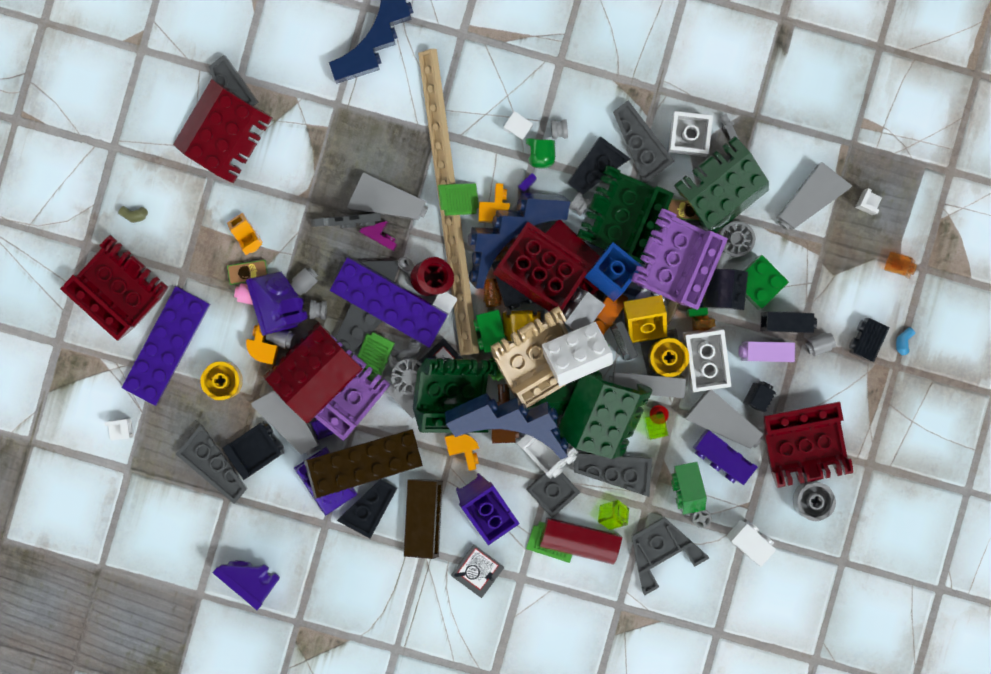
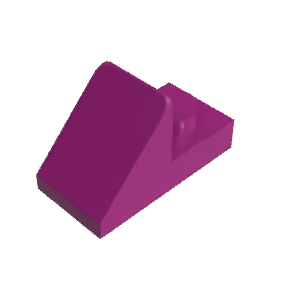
[359,221,398,251]

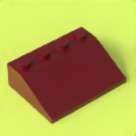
[493,222,592,312]

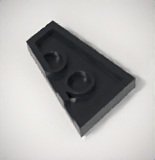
[566,136,631,195]
[337,479,398,539]

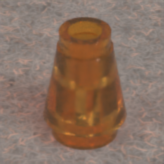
[483,278,502,307]

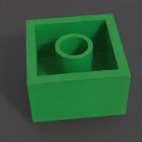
[743,255,789,310]
[473,310,506,353]
[671,462,707,515]

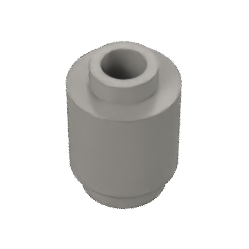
[291,267,319,295]
[805,332,836,356]

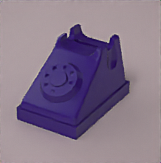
[246,271,308,336]
[294,446,358,516]
[456,473,520,546]
[212,560,280,610]

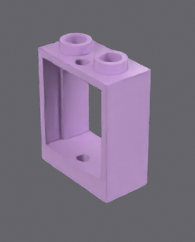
[738,342,795,362]

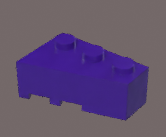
[693,429,758,485]

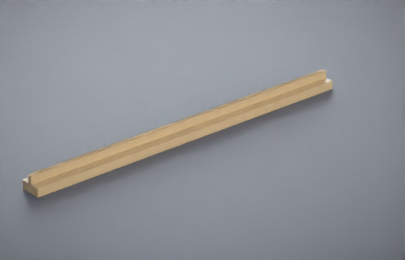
[418,49,479,356]

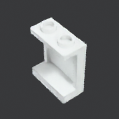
[517,435,578,479]

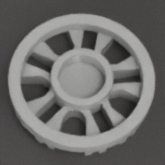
[720,221,756,257]
[391,358,422,395]

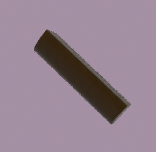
[404,479,443,559]

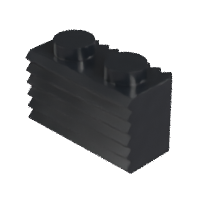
[849,318,890,362]
[743,381,776,412]

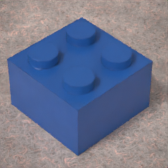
[585,242,643,301]

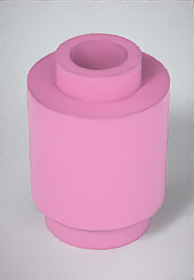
[234,283,253,305]

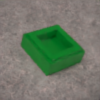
[686,307,708,317]

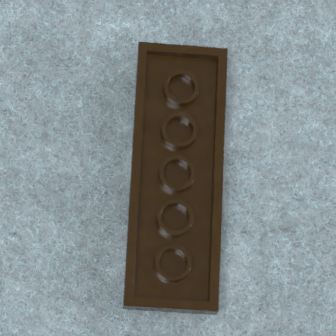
[304,429,423,498]

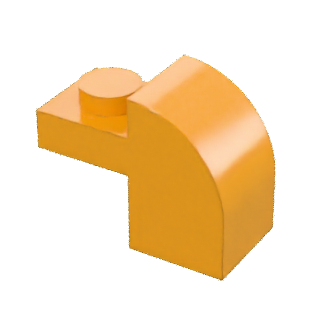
[478,183,510,223]
[227,213,263,255]
[246,323,279,365]
[445,434,479,471]

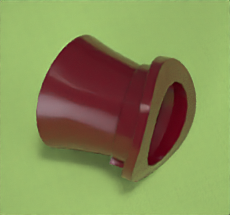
[410,257,454,296]

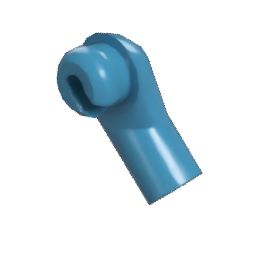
[896,327,916,356]

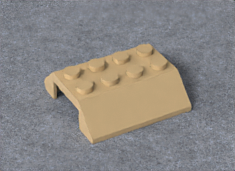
[491,306,568,408]

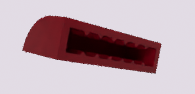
[545,220,600,295]
[539,517,623,565]

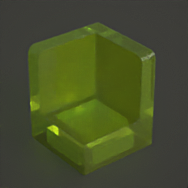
[643,413,669,440]
[598,500,629,530]

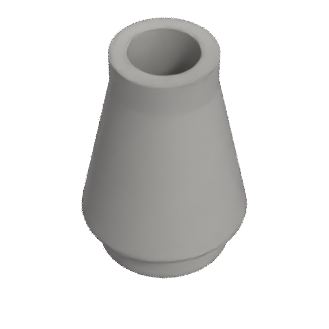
[266,331,296,350]

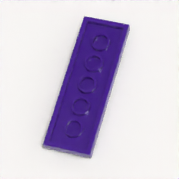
[330,257,449,348]
[121,286,211,406]

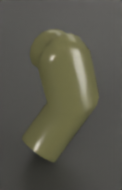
[118,206,148,223]

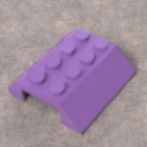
[631,209,728,310]
[315,335,390,441]

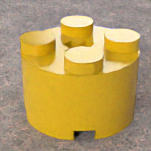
[502,310,541,341]
[648,338,689,377]
[200,361,243,400]

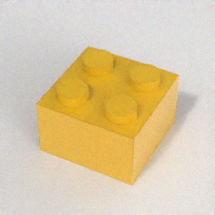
[623,295,667,343]

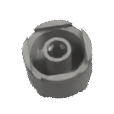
[793,481,836,521]

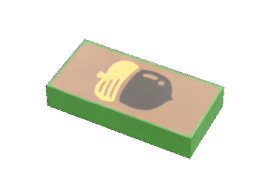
[668,199,701,221]
[227,260,268,285]

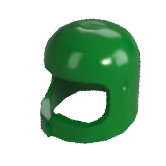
[526,138,556,169]

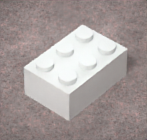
[542,322,613,387]
[683,327,732,392]

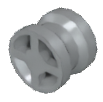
[551,119,568,140]
[569,192,591,216]
[309,300,327,320]
[691,509,712,528]

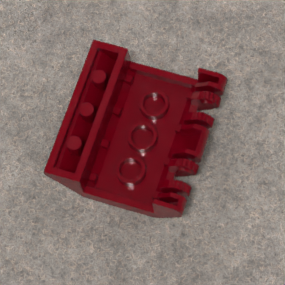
[173,79,273,183]
[60,235,168,341]
[264,322,363,424]
[764,401,853,488]

